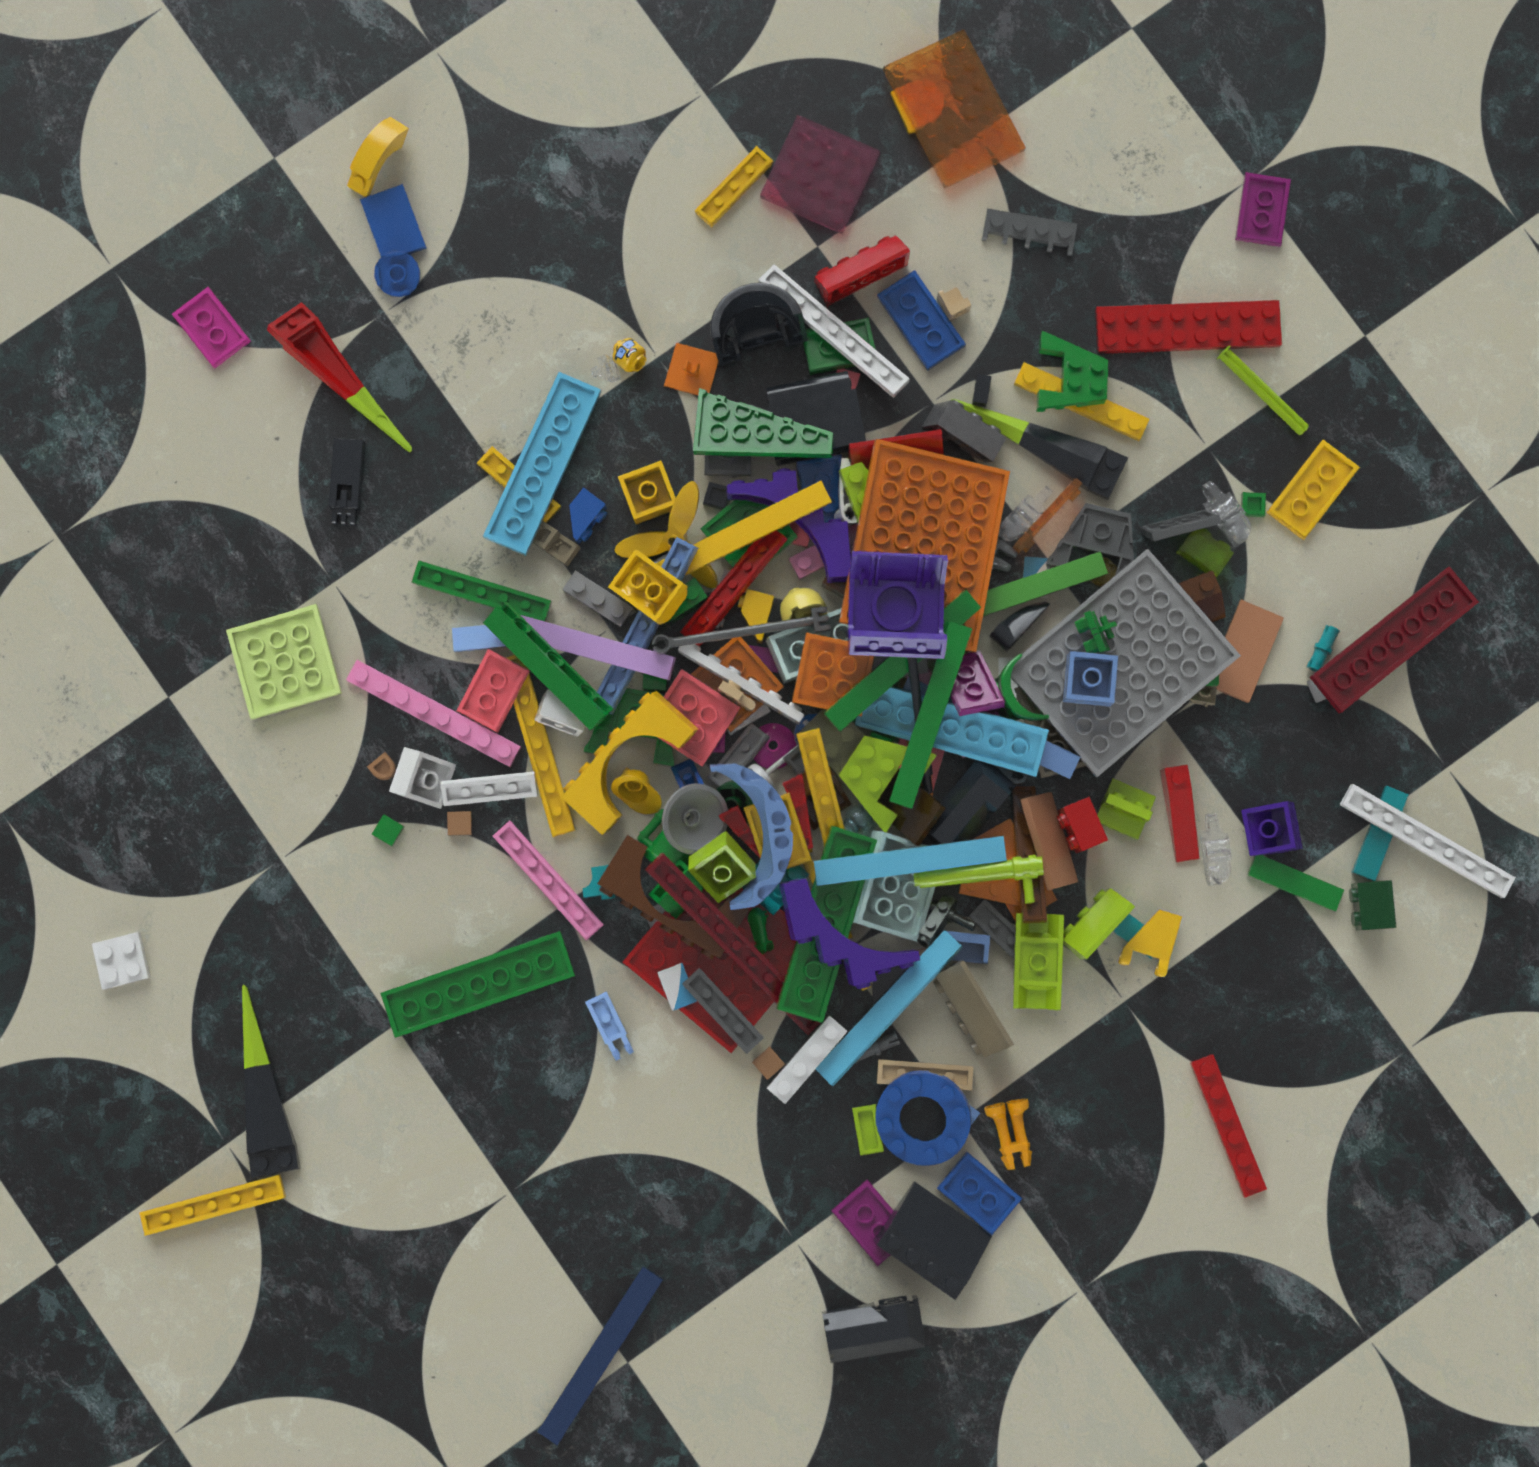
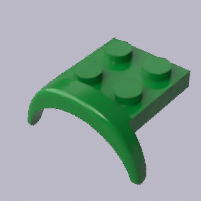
[994,654,1049,721]

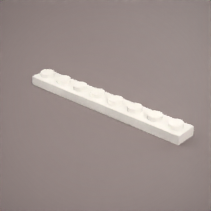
[758,264,909,398]
[1340,784,1516,898]

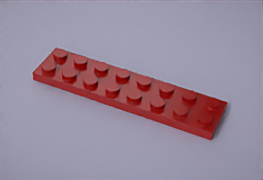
[1095,300,1282,354]

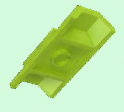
[1013,913,1064,1011]

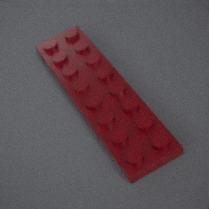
[1309,566,1479,714]

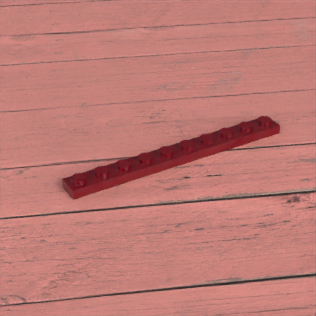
[645,853,821,1035]

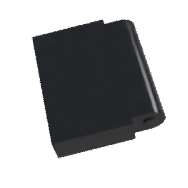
[765,371,866,466]

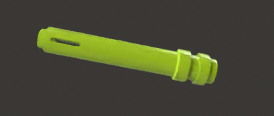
[914,855,1044,904]

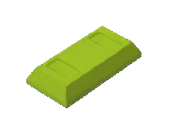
[852,1104,884,1156]

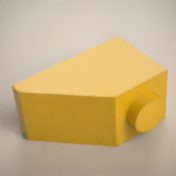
[738,589,774,644]

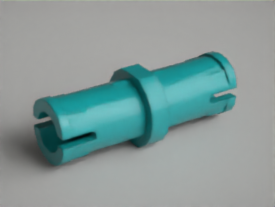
[1306,625,1340,672]

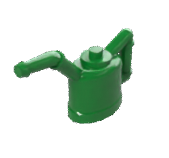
[637,809,692,866]

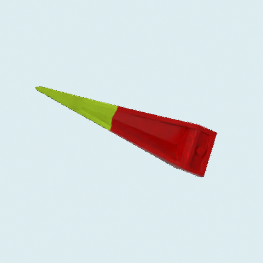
[267,302,412,452]

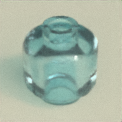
[844,802,878,836]

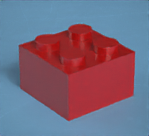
[1056,797,1108,854]

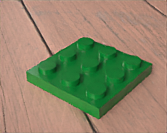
[700,500,798,568]

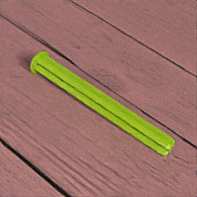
[1216,345,1309,435]

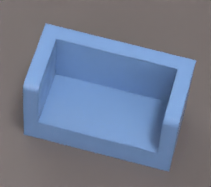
[941,930,990,964]

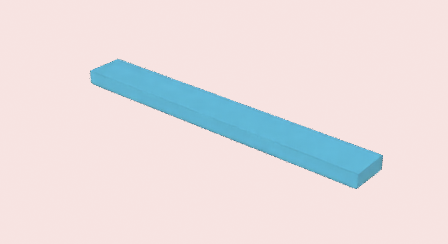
[814,836,1007,886]
[816,930,963,1086]

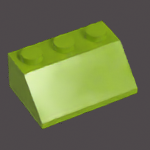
[1063,888,1135,960]

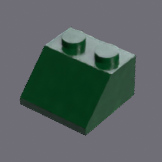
[1349,880,1397,931]

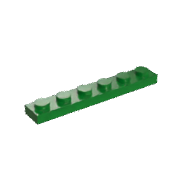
[411,560,552,622]

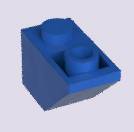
[569,487,607,544]

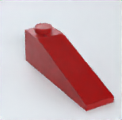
[1160,764,1200,862]

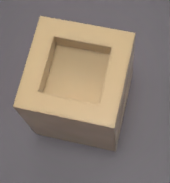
[937,287,971,321]

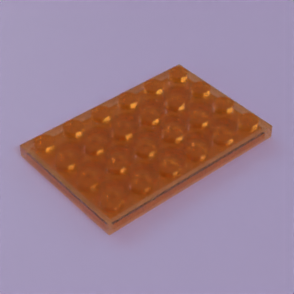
[883,29,1026,189]

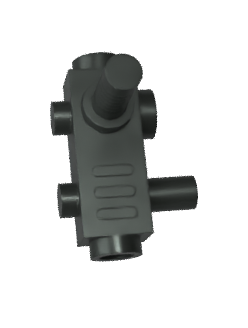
[917,895,977,948]

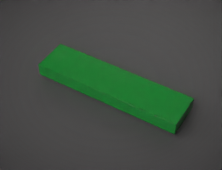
[1247,855,1344,912]

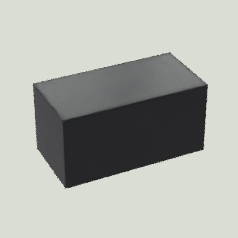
[972,374,992,408]

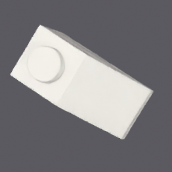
[534,689,584,737]

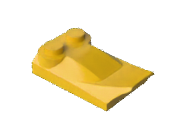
[608,549,688,625]

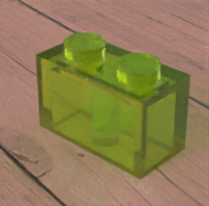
[1176,528,1234,577]

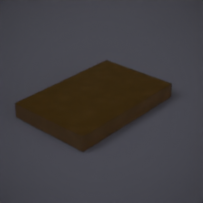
[878,768,946,846]

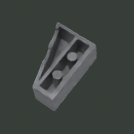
[921,400,1006,463]

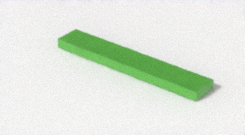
[983,552,1108,617]

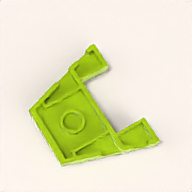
[839,735,937,832]

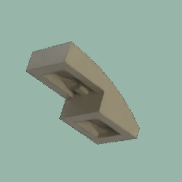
[533,521,581,567]

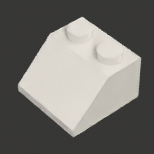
[389,747,456,809]

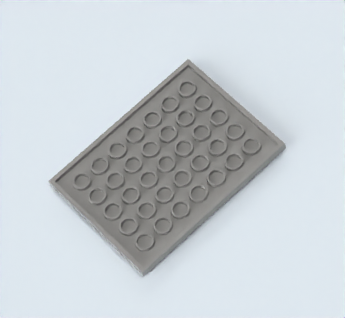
[1011,549,1241,778]

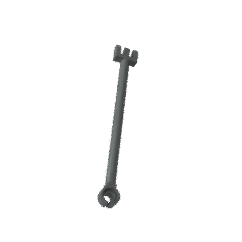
[652,607,831,654]

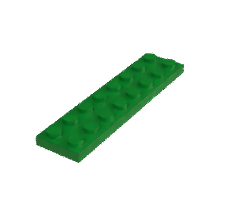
[776,826,877,1023]
[380,931,576,1038]

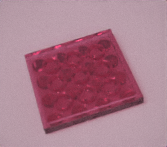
[760,115,880,234]

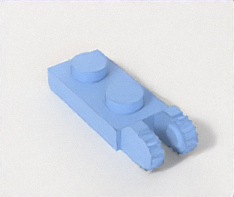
[585,991,634,1061]

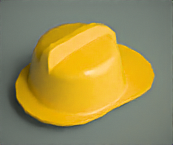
[611,767,662,814]

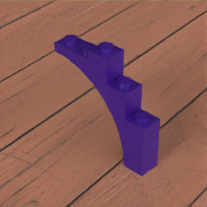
[727,468,851,583]
[779,878,920,989]

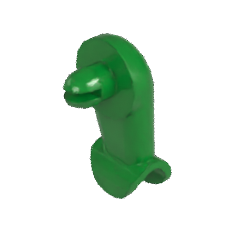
[748,907,774,955]

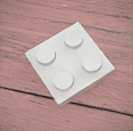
[92,932,151,990]

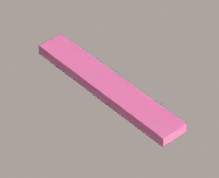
[493,821,604,941]

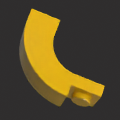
[347,117,409,197]

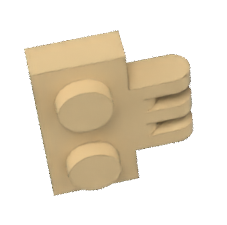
[718,680,756,711]

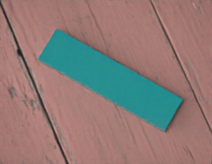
[1351,786,1409,881]

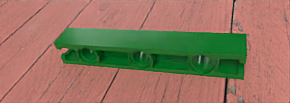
[483,602,613,731]

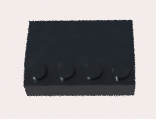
[874,1181,992,1300]

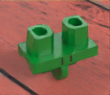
[1074,610,1117,653]

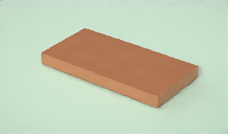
[1216,600,1284,703]
[1020,792,1078,891]

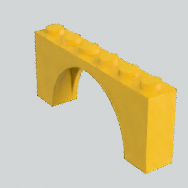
[561,691,698,835]

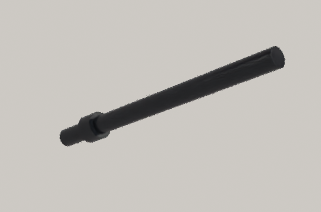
[907,657,933,794]

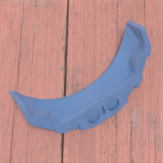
[710,763,793,910]

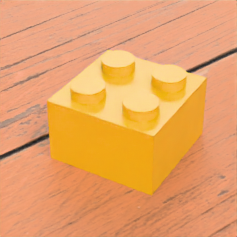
[618,461,676,525]

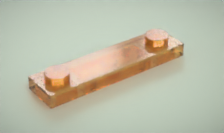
[1013,478,1083,555]

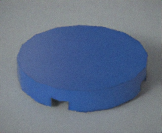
[374,250,420,297]

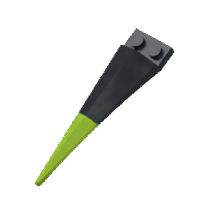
[951,399,1128,500]
[242,985,300,1178]

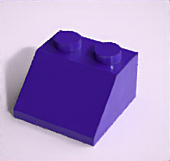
[1241,801,1303,856]

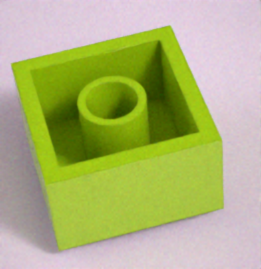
[688,831,756,903]

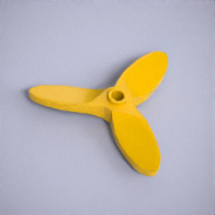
[614,481,718,588]

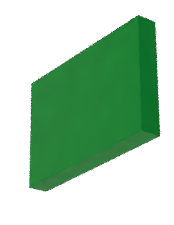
[803,318,876,375]

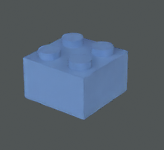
[1063,651,1118,707]

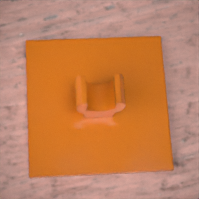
[664,343,718,396]

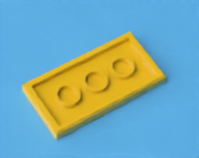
[1266,440,1360,540]

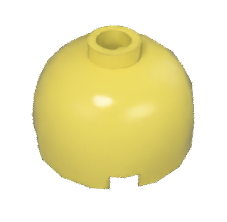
[780,588,828,621]

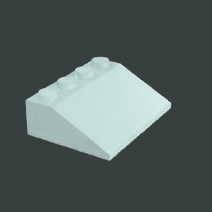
[853,830,935,942]

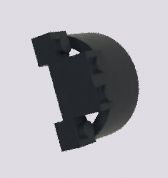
[710,283,808,366]

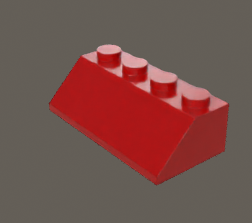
[814,235,910,307]
[847,429,944,471]

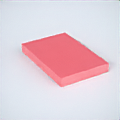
[456,649,530,732]

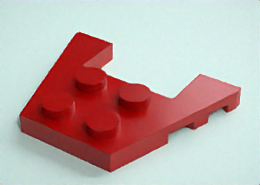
[718,774,813,859]

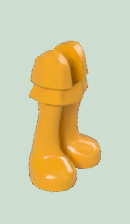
[984,1099,1032,1170]

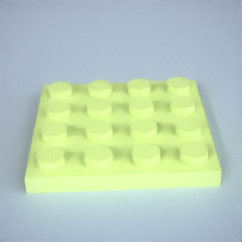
[226,604,342,720]

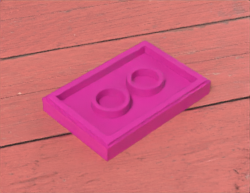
[172,287,251,369]

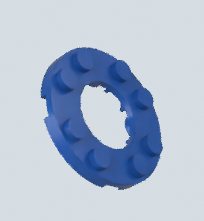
[876,1070,972,1166]

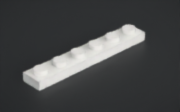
[678,644,804,725]

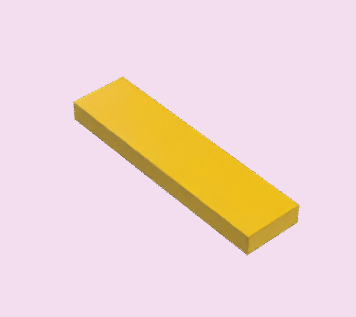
[695,146,773,228]
[477,446,561,523]

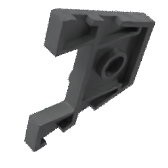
[1046,503,1134,576]

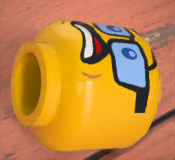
[612,338,647,372]

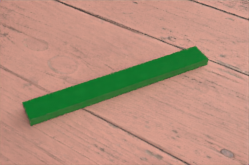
[824,590,981,731]
[889,621,972,809]

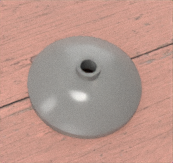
[662,784,728,854]

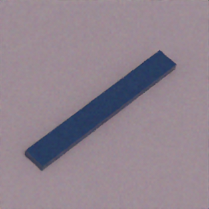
[537,1266,663,1445]

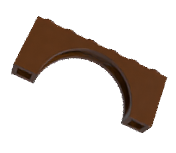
[597,835,749,960]

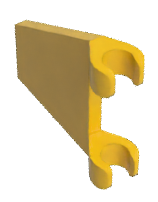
[1118,909,1182,977]

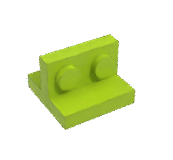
[1097,778,1156,840]

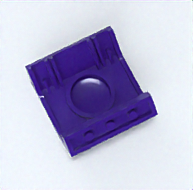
[847,551,948,659]

